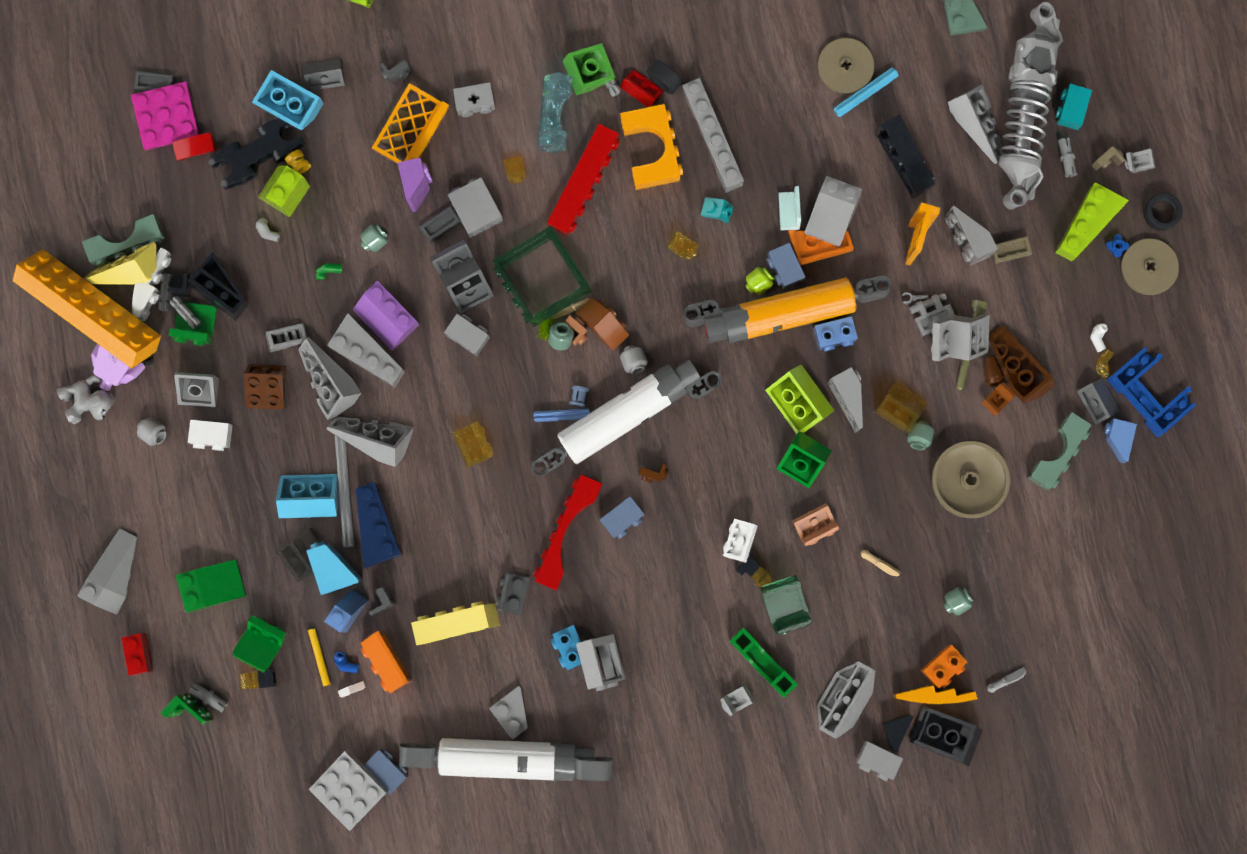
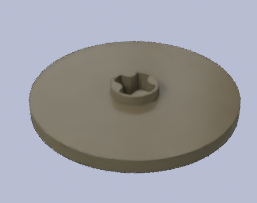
[818,38,874,94]
[1121,239,1179,295]

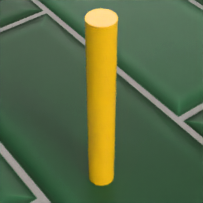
[308,628,331,687]

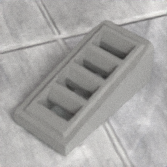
[265,323,307,352]

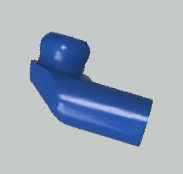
[333,651,359,673]

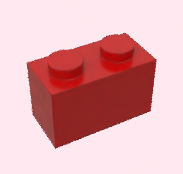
[121,633,153,676]

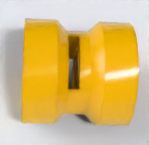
[285,149,311,174]

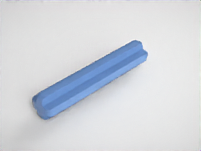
[533,408,590,422]

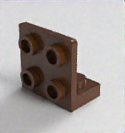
[244,364,287,410]

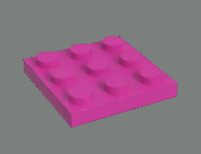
[131,82,200,151]

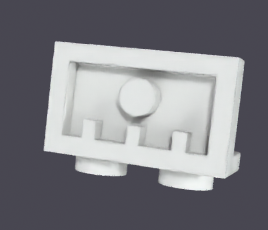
[723,519,757,563]

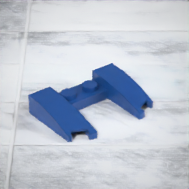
[1106,347,1196,438]

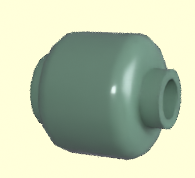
[360,224,389,252]
[548,322,574,350]
[907,420,934,450]
[943,587,974,616]

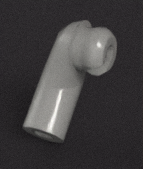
[256,218,280,242]

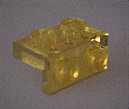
[452,421,493,468]

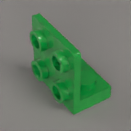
[160,694,213,724]

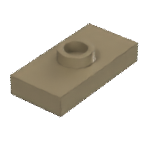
[381,107,410,148]
[992,236,1032,264]

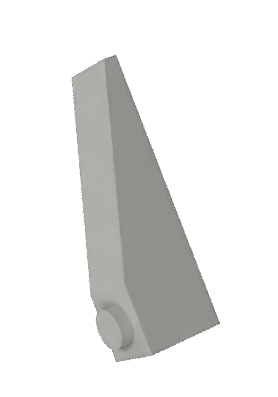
[327,416,413,467]

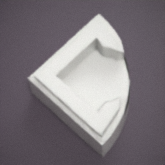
[338,681,365,698]

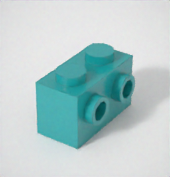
[1055,84,1092,130]

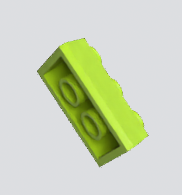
[765,364,834,434]

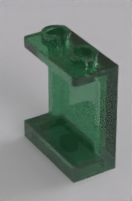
[759,575,813,635]

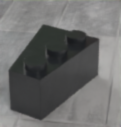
[188,252,248,321]

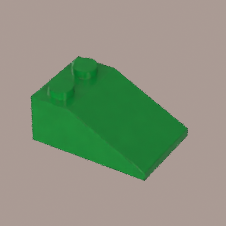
[175,559,246,613]

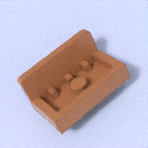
[792,503,840,546]

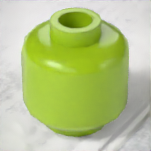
[745,267,774,295]

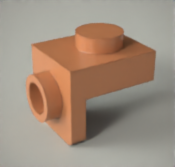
[565,316,588,347]

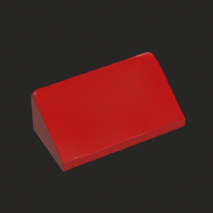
[621,69,664,108]

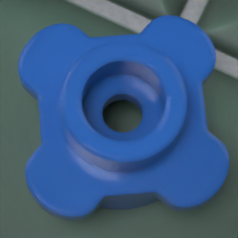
[1106,235,1129,257]

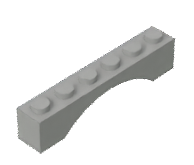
[682,78,744,193]

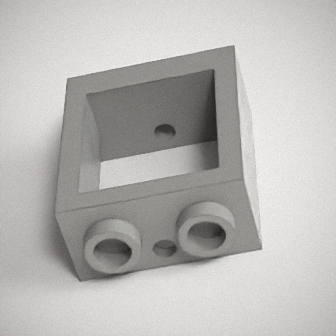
[576,634,625,691]

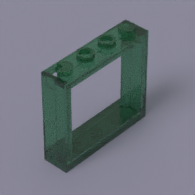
[493,226,592,328]

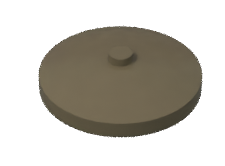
[932,441,1010,519]

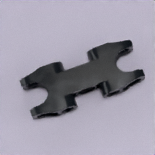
[208,118,306,190]

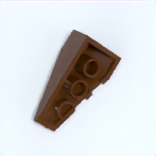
[989,325,1055,404]

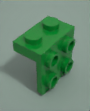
[168,302,217,346]
[232,615,286,672]

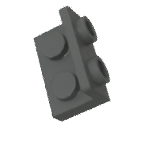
[496,573,530,616]

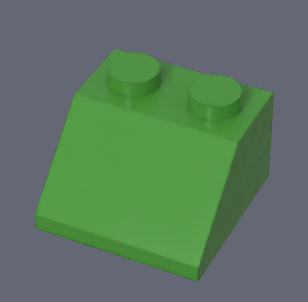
[563,43,615,95]

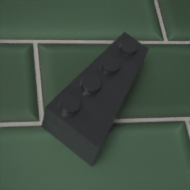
[875,114,935,199]

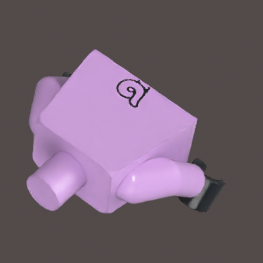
[91,344,154,391]

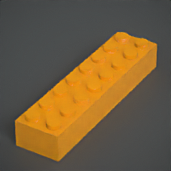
[13,249,161,369]

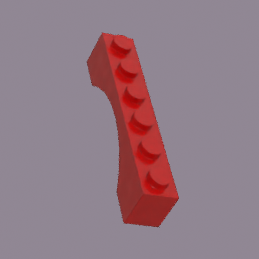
[533,475,602,591]

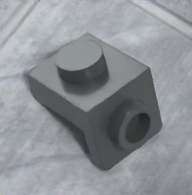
[379,60,410,84]

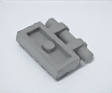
[909,293,955,337]

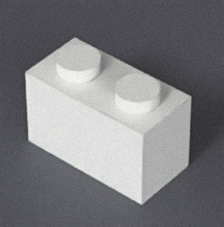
[188,420,232,451]

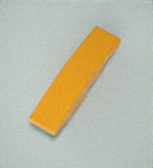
[893,685,977,704]

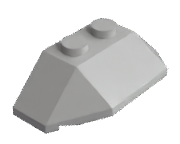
[817,661,875,739]

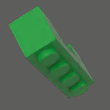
[729,628,798,698]

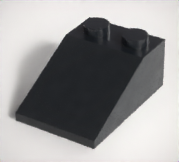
[910,706,983,767]

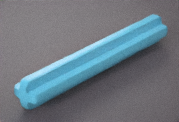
[834,68,899,117]

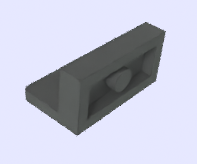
[304,58,345,91]
[1077,378,1120,425]
[369,587,396,616]

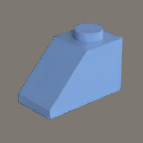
[1104,419,1137,463]

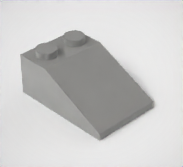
[804,176,862,247]
[828,367,863,433]

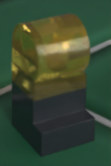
[735,556,772,589]
[238,669,277,690]

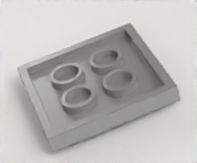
[309,749,389,831]

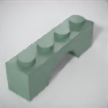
[82,214,166,267]
[1027,412,1091,491]

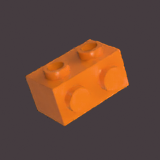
[920,645,967,688]

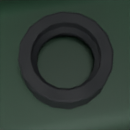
[646,59,682,95]
[1143,193,1183,231]

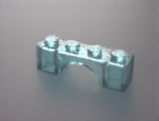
[537,72,573,153]

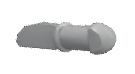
[987,668,1026,693]

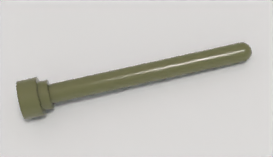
[956,300,987,390]

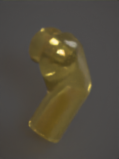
[1095,349,1114,378]

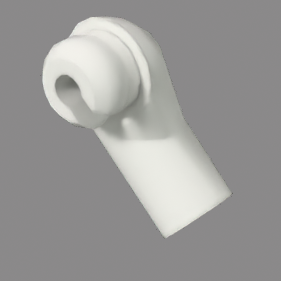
[1091,323,1108,352]

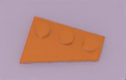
[788,230,854,265]

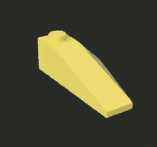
[83,242,157,284]

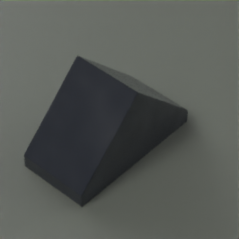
[882,714,913,752]

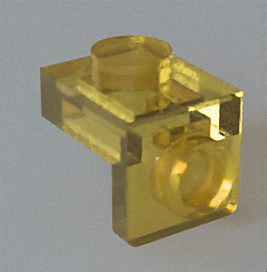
[666,231,699,261]

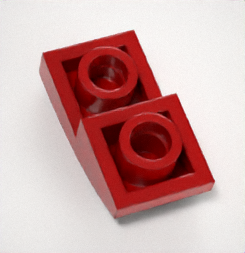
[172,132,216,161]

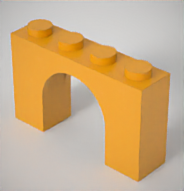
[620,104,683,190]

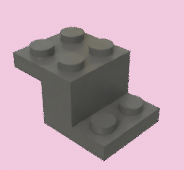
[430,239,494,314]

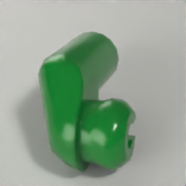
[315,263,342,280]

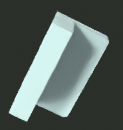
[778,186,801,230]

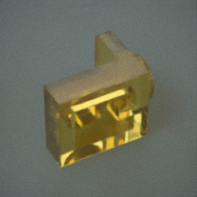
[503,155,527,184]

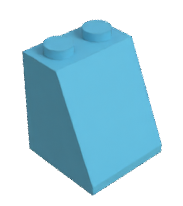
[306,541,363,595]

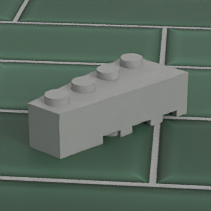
[327,313,405,388]

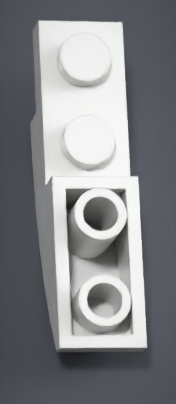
[132,248,172,322]

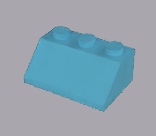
[252,70,324,131]
[276,474,339,518]

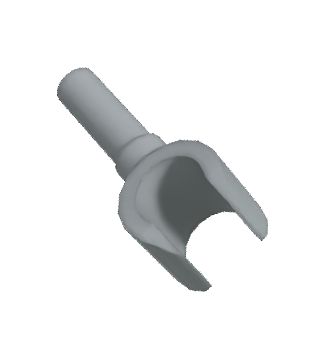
[902,292,929,305]

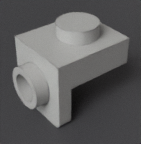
[1124,149,1156,173]
[720,685,755,716]

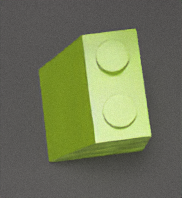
[258,166,310,218]

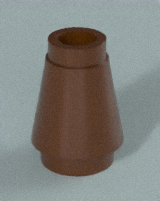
[984,357,1004,386]

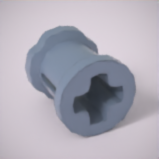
[569,386,589,408]

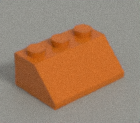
[360,631,412,693]

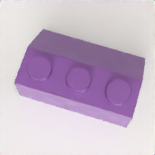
[398,158,433,212]
[353,281,419,351]

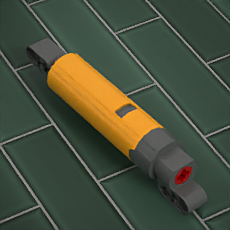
[683,275,892,344]

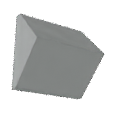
[174,372,219,407]

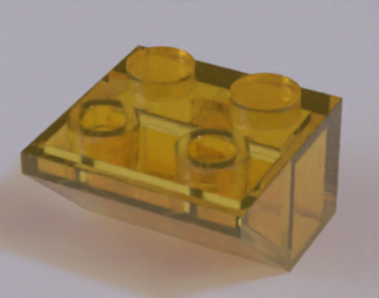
[874,381,928,434]

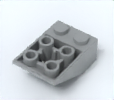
[945,206,998,266]

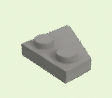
[489,686,528,740]

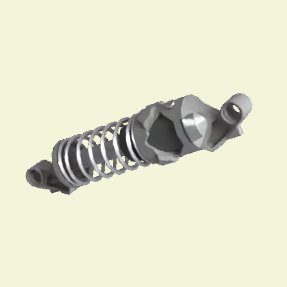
[998,2,1063,209]

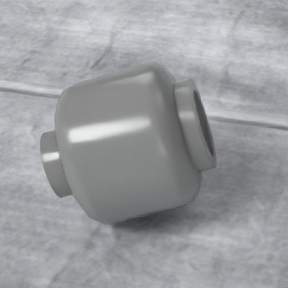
[620,345,648,375]
[137,417,166,446]

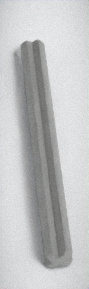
[335,435,354,548]

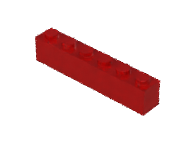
[547,124,621,237]

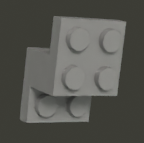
[931,314,990,361]

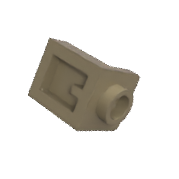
[1092,146,1125,171]

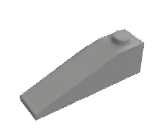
[948,84,1005,164]
[298,337,361,420]
[77,528,137,615]

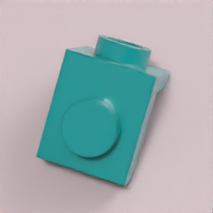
[700,197,733,223]

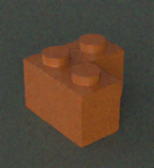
[576,297,629,351]

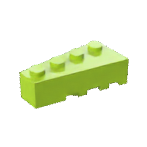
[1055,182,1129,261]

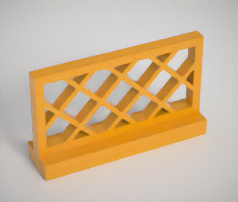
[372,83,449,164]
[905,203,940,265]

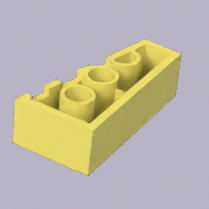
[411,601,500,646]

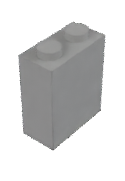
[447,178,503,238]

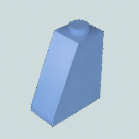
[324,590,369,633]

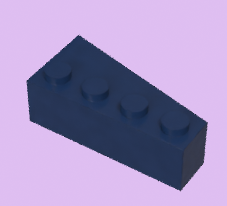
[355,482,403,569]

